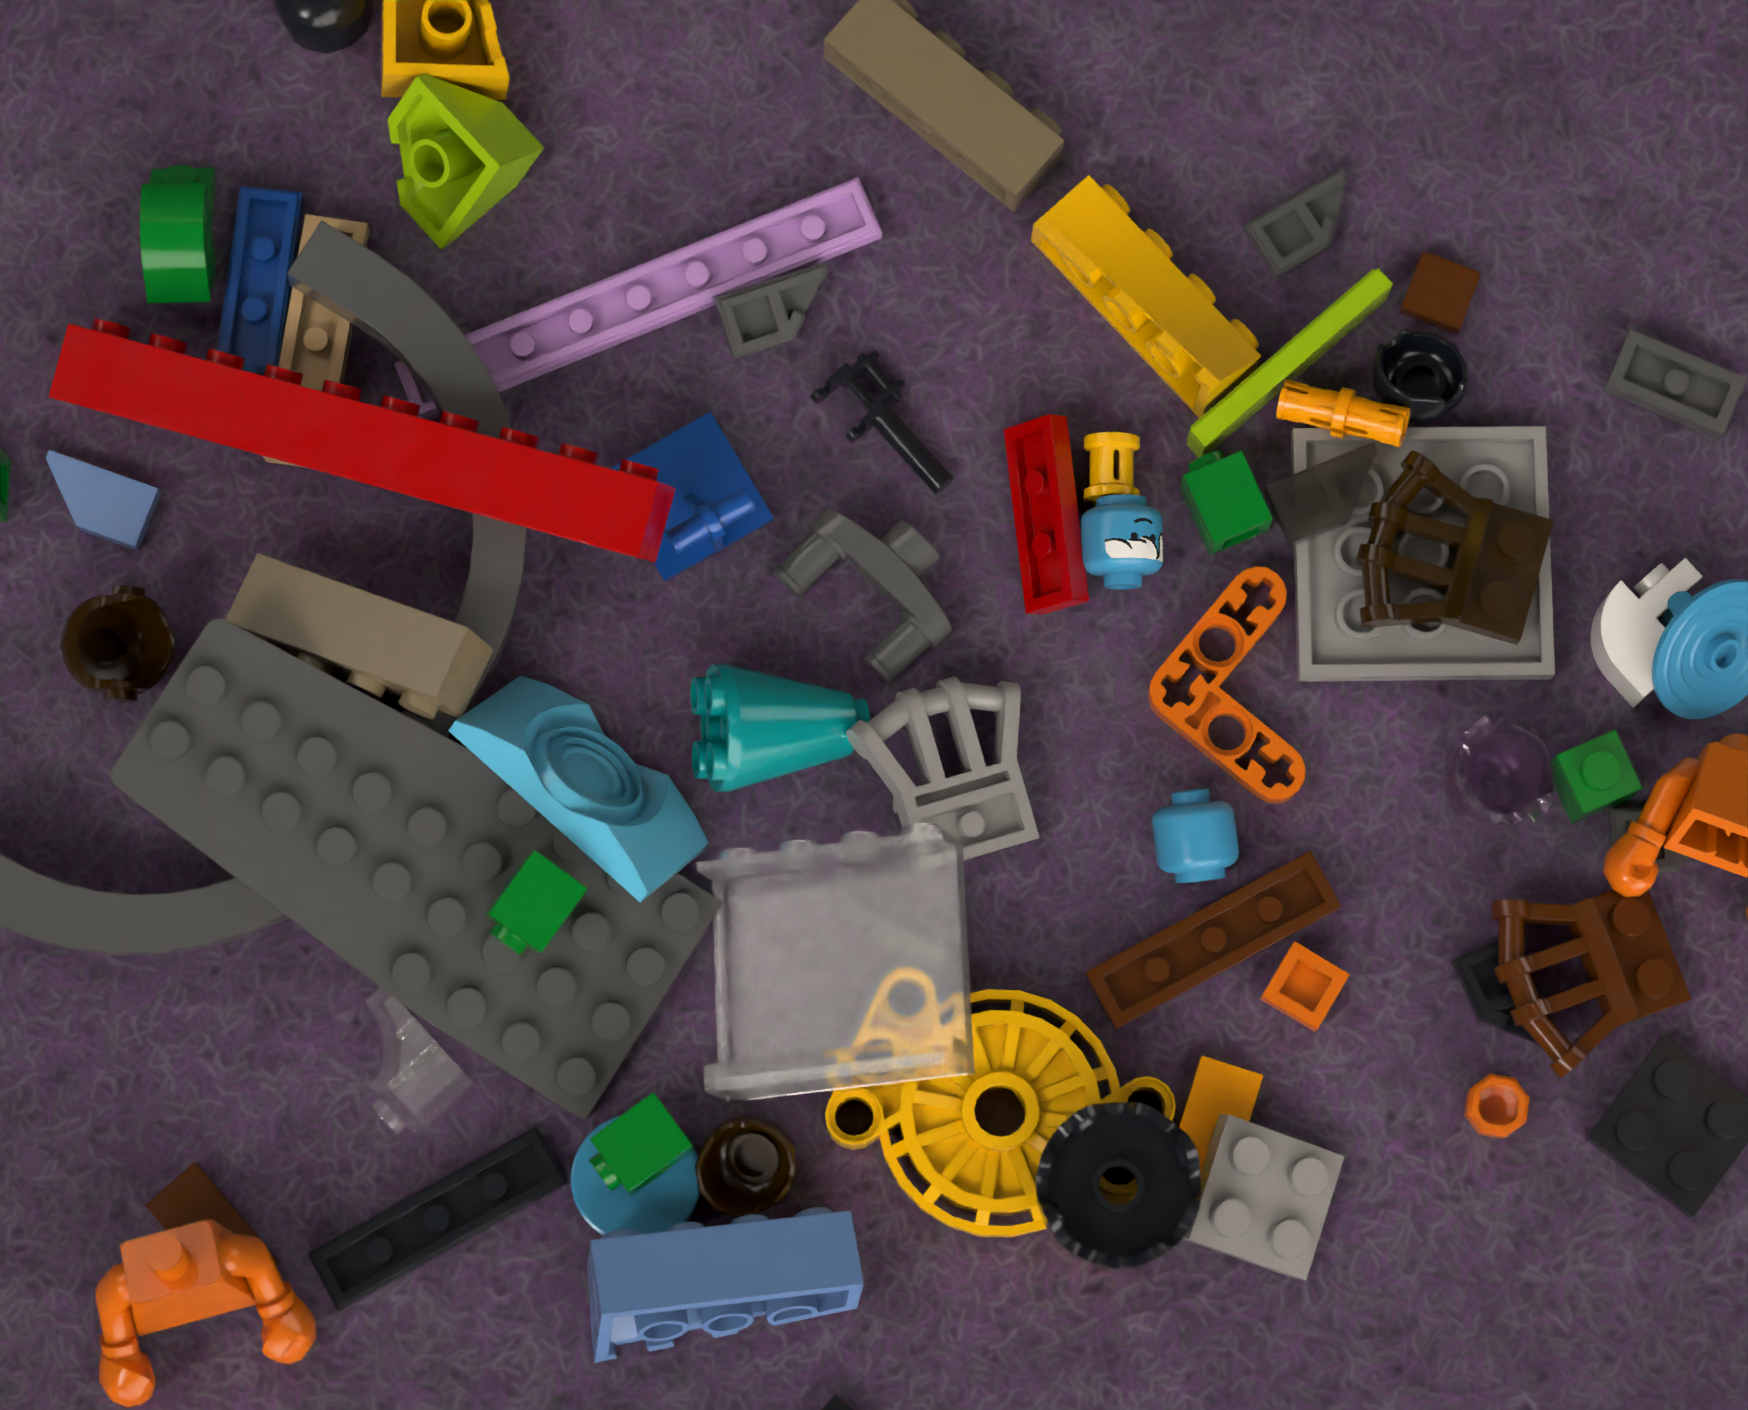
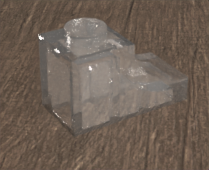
[364,987,475,1137]

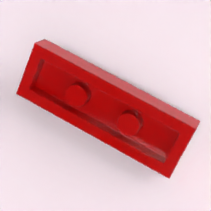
[1003,414,1089,615]

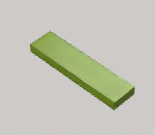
[1186,268,1393,458]

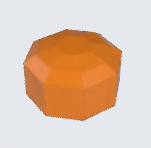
[1464,1074,1530,1139]

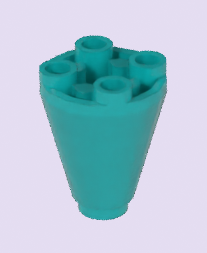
[690,663,870,792]

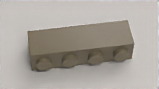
[824,0,1064,212]
[225,553,494,719]

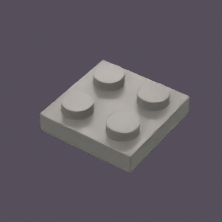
[1183,1114,1344,1280]

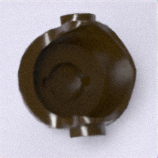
[60,585,175,703]

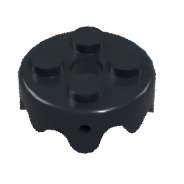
[1035,1102,1201,1269]

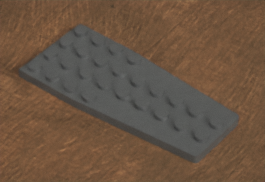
[110,618,723,1121]

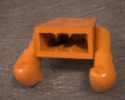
[1603,733,1748,919]
[95,1220,317,1407]

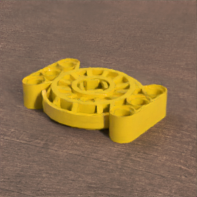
[825,968,1176,1238]

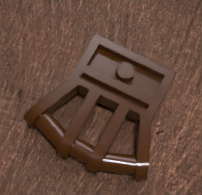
[1491,890,1692,1078]

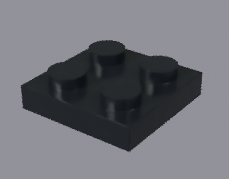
[1585,1035,1748,1218]

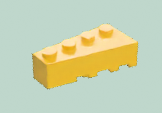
[381,0,510,100]

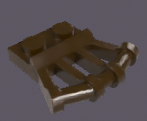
[1356,451,1554,645]

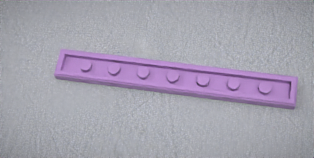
[394,177,882,420]

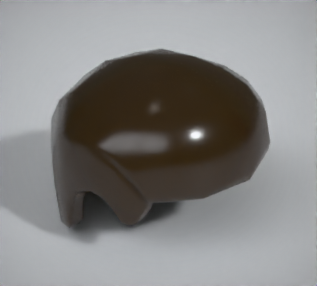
[695,1114,798,1218]

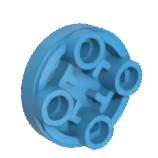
[571,1116,701,1236]

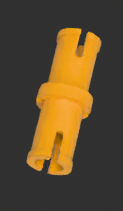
[1276,379,1410,448]

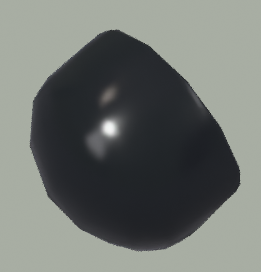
[274,0,374,54]
[1373,329,1468,423]

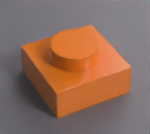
[1260,941,1350,1032]

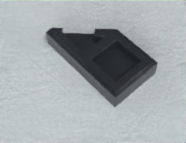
[1451,941,1550,1045]

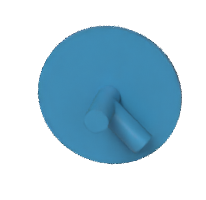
[1652,579,1748,719]

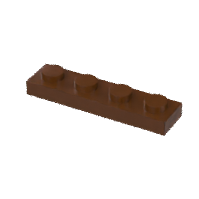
[1084,851,1342,1031]

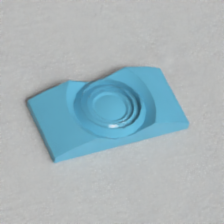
[448,675,709,903]

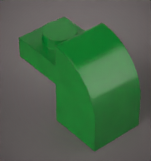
[140,165,216,303]

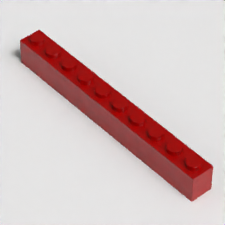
[48,318,676,563]

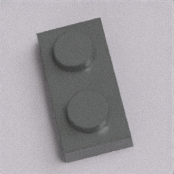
[1603,329,1747,440]

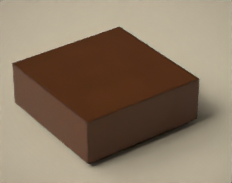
[1399,251,1481,335]

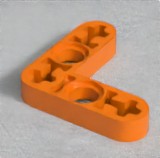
[1148,566,1306,804]

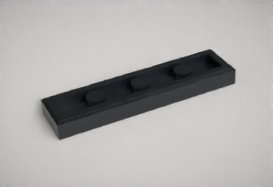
[308,1126,568,1312]

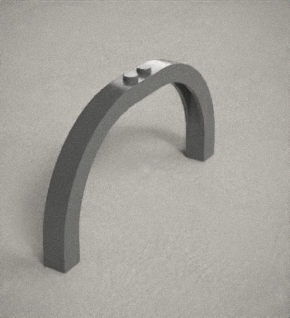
[0,220,527,956]

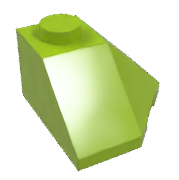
[388,73,544,249]

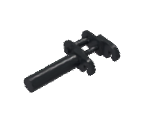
[810,351,954,494]

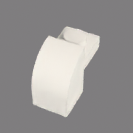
[1591,558,1703,708]

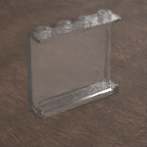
[697,823,975,1102]

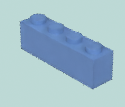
[587,1207,864,1363]

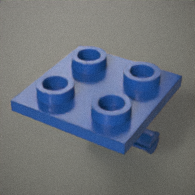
[609,411,774,582]

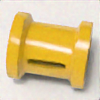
[1083,432,1140,505]

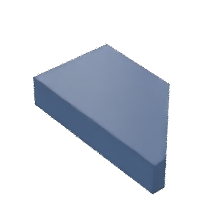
[46,450,161,551]

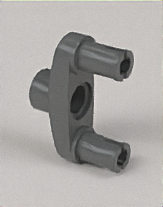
[772,508,953,685]

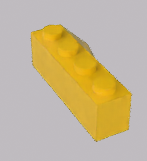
[1031,175,1261,418]

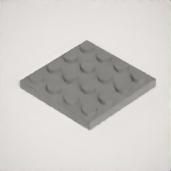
[1291,426,1555,682]

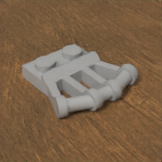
[846,676,1040,874]

